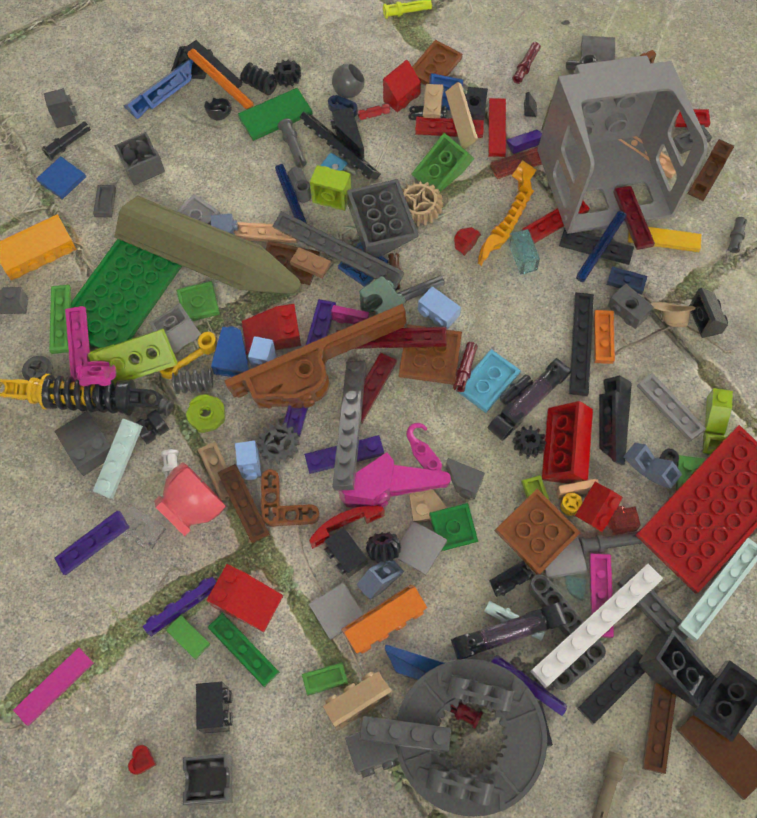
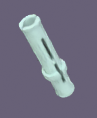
[484,600,546,641]

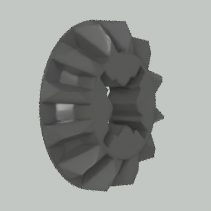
[22,356,53,381]

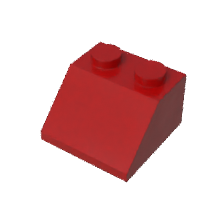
[383,59,421,113]

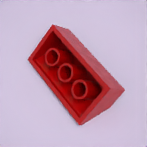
[542,401,593,484]

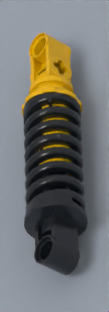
[0,374,163,416]

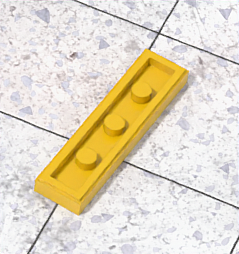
[627,227,702,252]

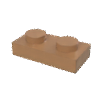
[290,248,331,279]

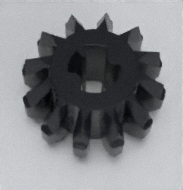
[273,59,302,88]
[512,425,546,459]
[366,532,401,563]

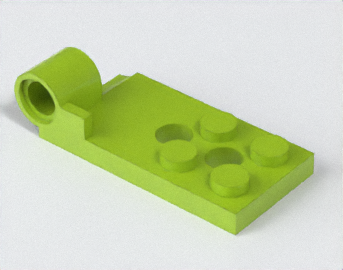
[87,328,178,386]

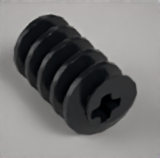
[240,62,277,96]

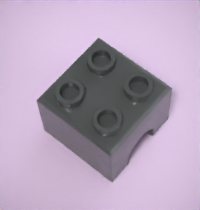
[114,132,165,186]
[345,732,398,778]
[183,754,233,806]

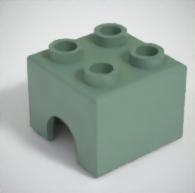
[359,276,406,314]

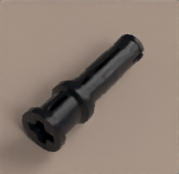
[42,121,91,161]

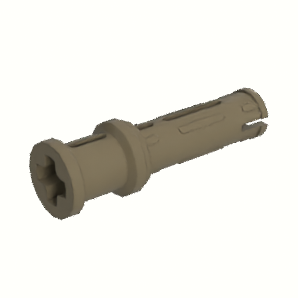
[592,751,628,818]

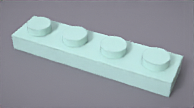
[93,418,143,499]

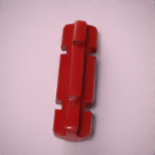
[358,103,390,120]

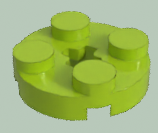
[186,394,226,433]

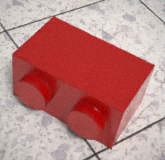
[575,481,623,532]

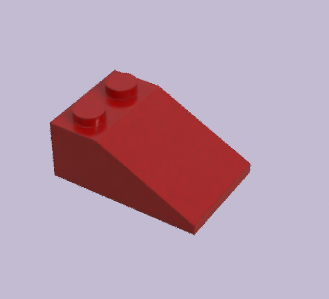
[242,304,301,355]
[206,564,283,632]

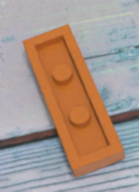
[594,310,615,364]

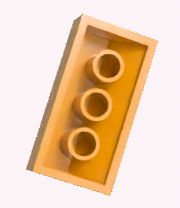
[0,214,76,281]

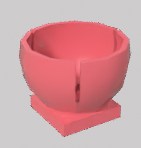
[154,462,226,536]

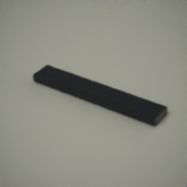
[569,292,594,396]

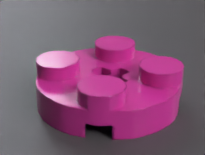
[76,361,116,386]

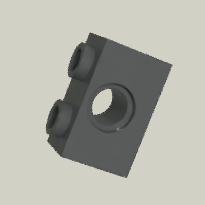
[608,284,654,329]

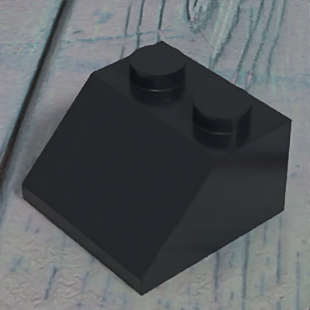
[689,288,728,338]

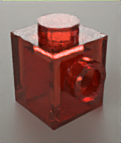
[608,506,641,535]

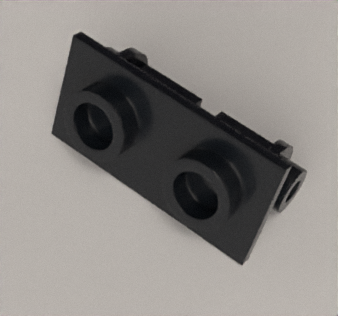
[489,560,534,597]

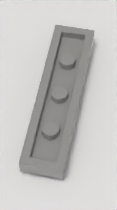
[637,373,706,442]

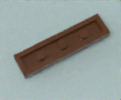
[217,464,270,544]
[642,681,676,774]

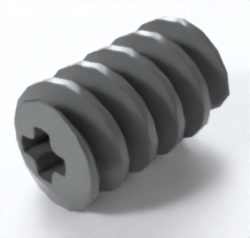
[172,368,213,394]

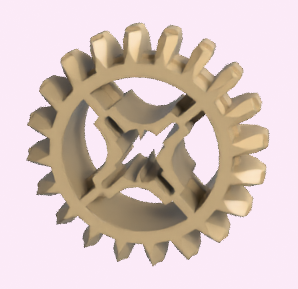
[402,180,443,227]

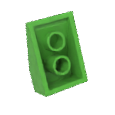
[411,133,475,192]

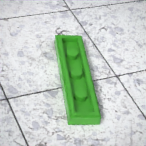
[49,284,71,354]

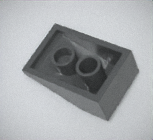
[54,410,111,476]

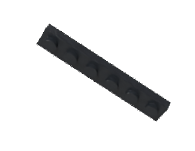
[300,112,381,179]

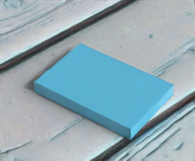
[456,349,521,413]

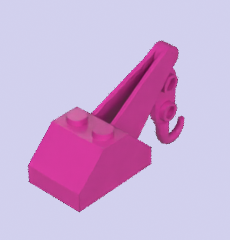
[338,423,451,508]

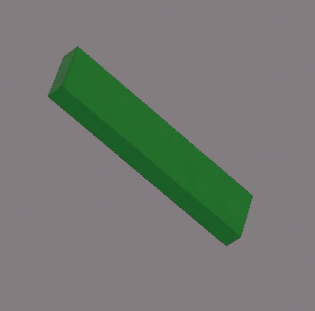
[207,612,280,688]

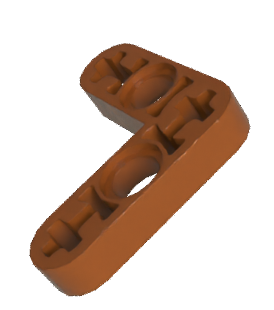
[261,469,320,527]

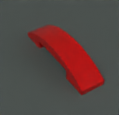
[309,506,385,549]

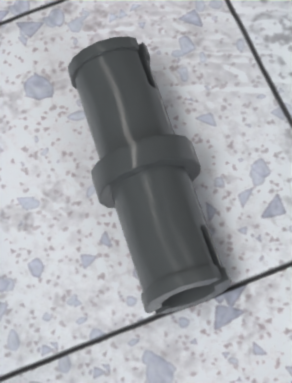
[728,217,747,253]

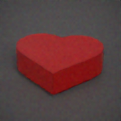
[128,745,157,775]

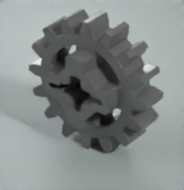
[256,422,300,464]

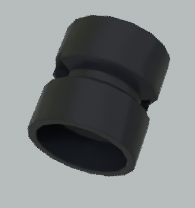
[136,409,170,445]

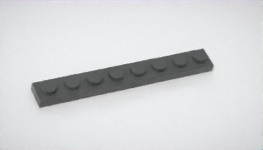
[273,211,405,289]
[332,360,366,491]

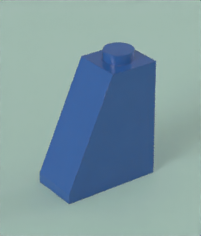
[211,326,249,377]

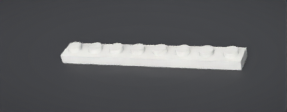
[530,564,663,688]

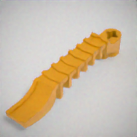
[478,160,537,266]

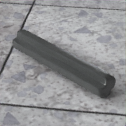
[397,276,445,301]

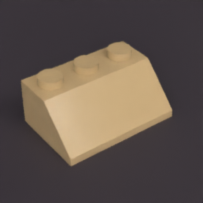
[323,672,392,731]

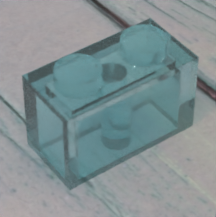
[509,229,540,275]

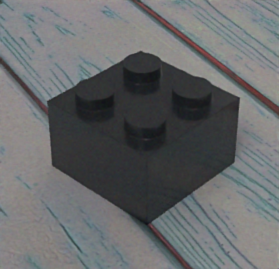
[196,681,233,734]

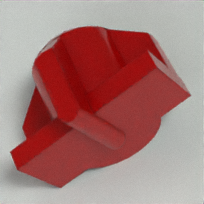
[454,227,481,256]

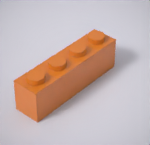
[341,584,427,654]

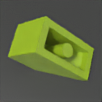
[705,388,733,435]

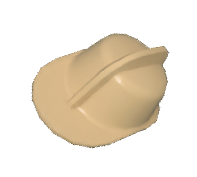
[651,302,696,327]

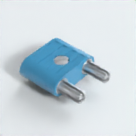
[320,153,357,175]

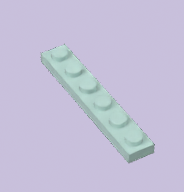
[677,538,757,642]

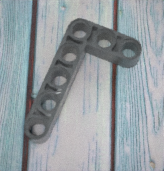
[529,575,606,690]

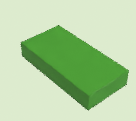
[166,615,211,660]
[302,662,348,696]

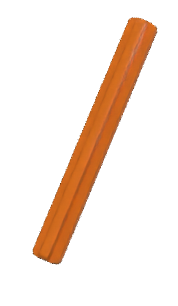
[188,49,253,110]

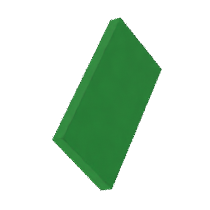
[238,88,313,141]

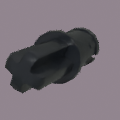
[500,374,533,405]

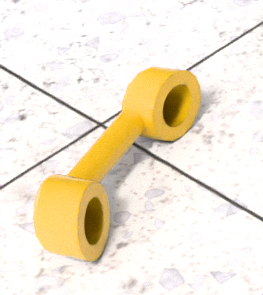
[159,332,218,379]

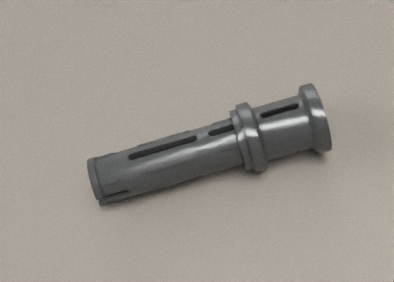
[278,119,307,168]
[579,531,642,555]

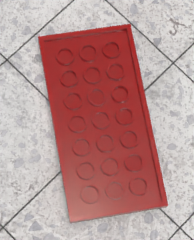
[635,425,757,594]

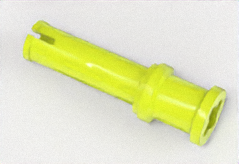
[383,0,432,19]

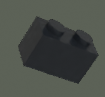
[324,527,368,578]

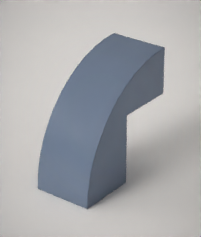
[624,443,682,489]

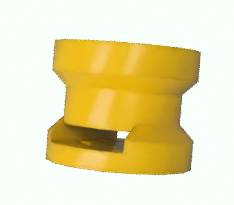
[560,492,582,516]

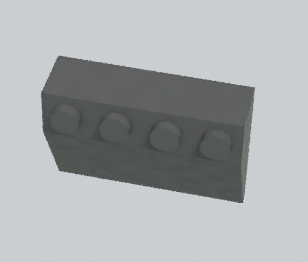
[347,179,419,257]

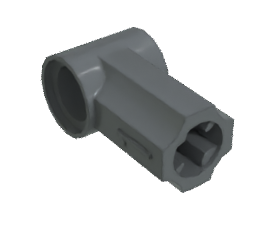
[287,166,311,203]

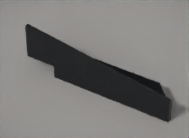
[599,375,632,465]

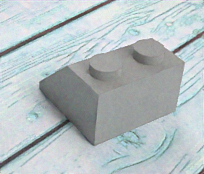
[149,303,201,353]

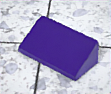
[506,129,542,154]

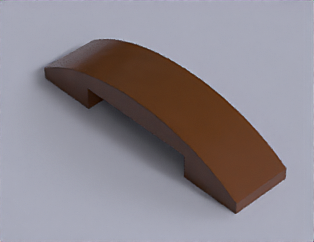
[687,139,734,201]

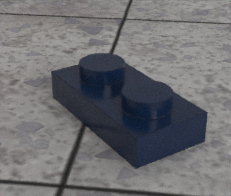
[606,266,648,295]

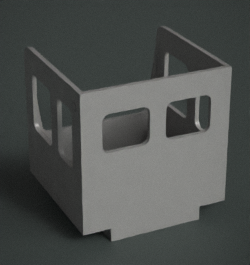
[537,55,708,234]

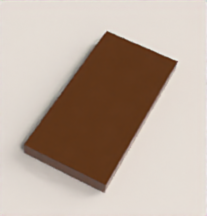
[677,715,757,800]

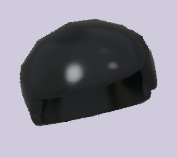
[204,97,232,121]

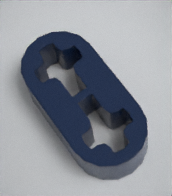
[328,95,358,117]

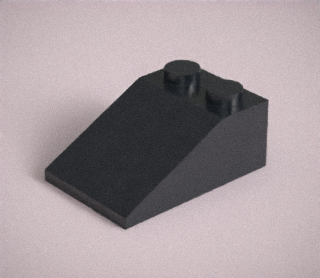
[638,629,715,708]
[693,660,757,742]

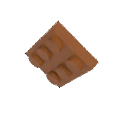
[412,40,463,86]

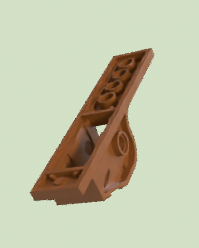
[224,304,407,409]

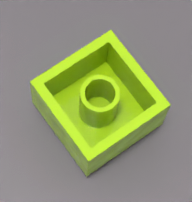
[310,165,351,211]

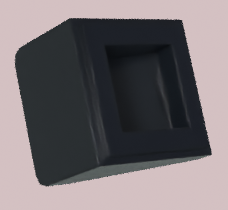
[524,92,537,117]

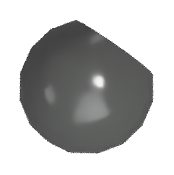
[332,64,365,98]

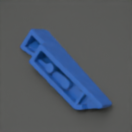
[123,59,193,119]
[385,645,444,680]

